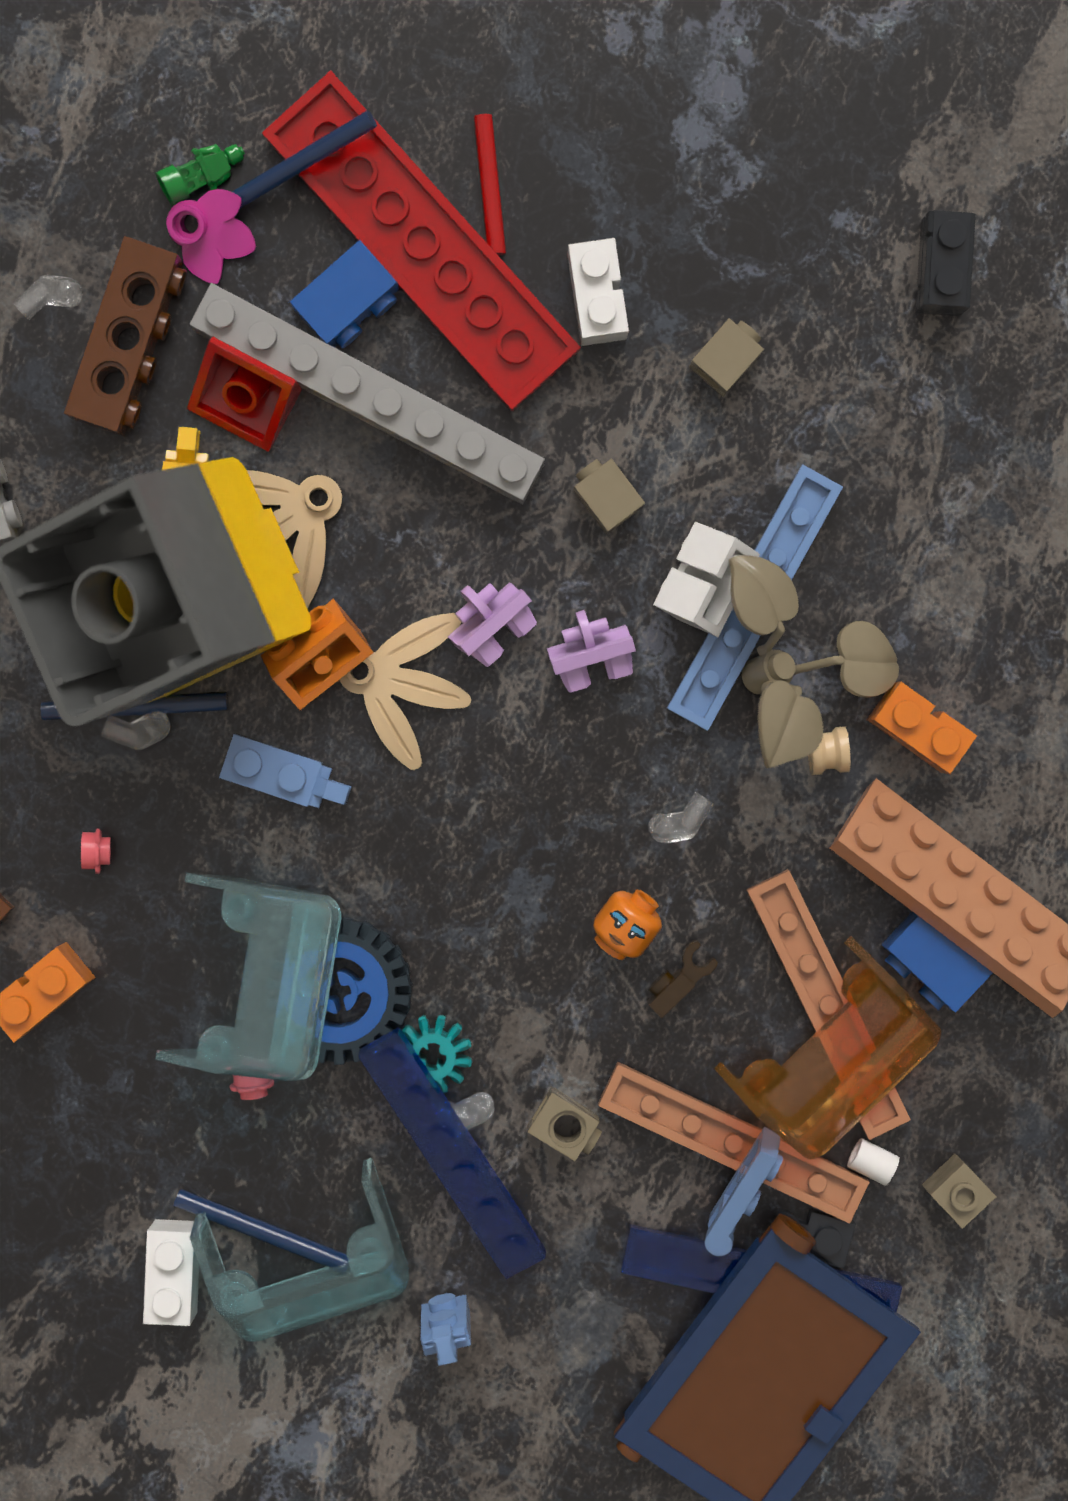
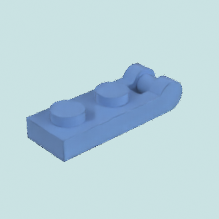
[705,1127,783,1256]

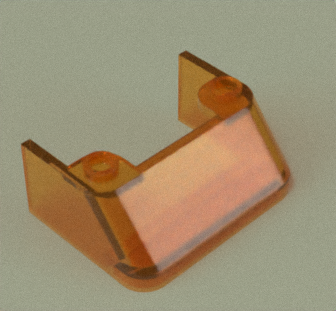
[714,936,941,1159]

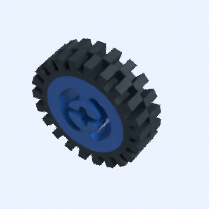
[265,917,412,1065]

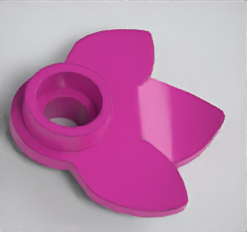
[166,189,256,284]

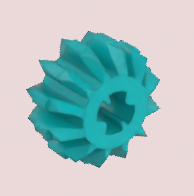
[394,1015,472,1094]

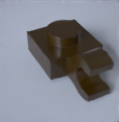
[647,940,718,1018]

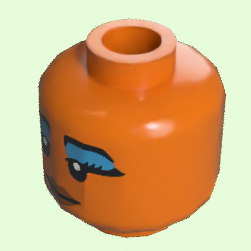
[593,889,662,960]

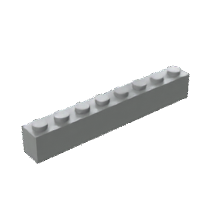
[189,283,545,505]

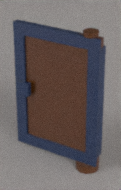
[614,1214,921,1501]

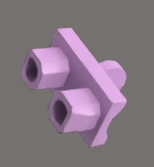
[448,582,537,667]
[547,610,636,692]

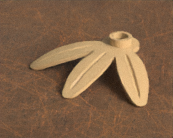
[247,470,342,608]
[339,613,471,770]

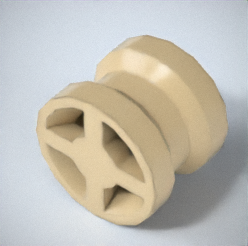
[808,726,851,775]

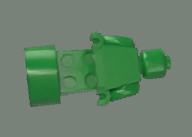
[155,144,245,207]

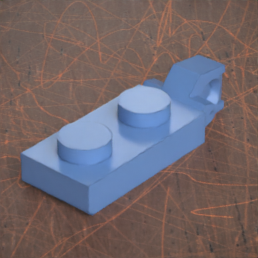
[219,734,351,808]
[420,1293,471,1366]

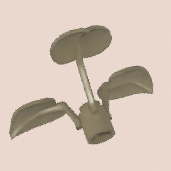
[728,555,899,768]

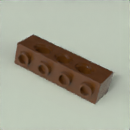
[64,236,187,437]

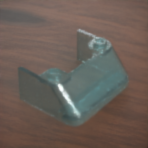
[155,873,341,1081]
[189,1158,409,1342]

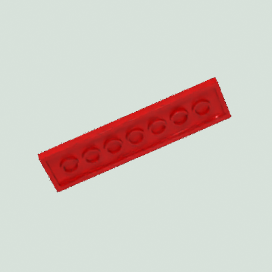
[262,70,581,412]

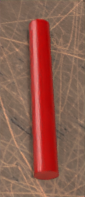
[474,114,506,256]

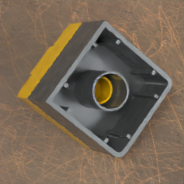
[0,457,311,726]

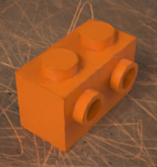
[261,598,374,710]

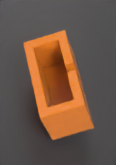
[867,682,977,774]
[0,942,96,1042]

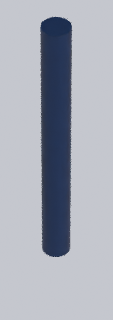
[232,110,377,209]
[41,692,228,720]
[173,1189,351,1274]

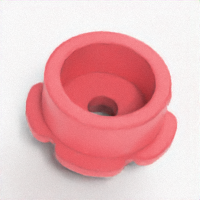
[81,829,111,874]
[229,1064,275,1100]

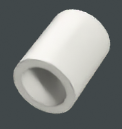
[847,1138,899,1186]

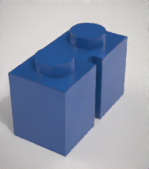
[290,240,399,349]
[881,911,993,1013]

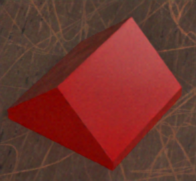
[187,337,302,452]

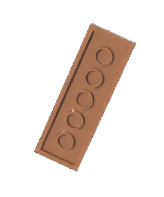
[830,778,1068,1018]

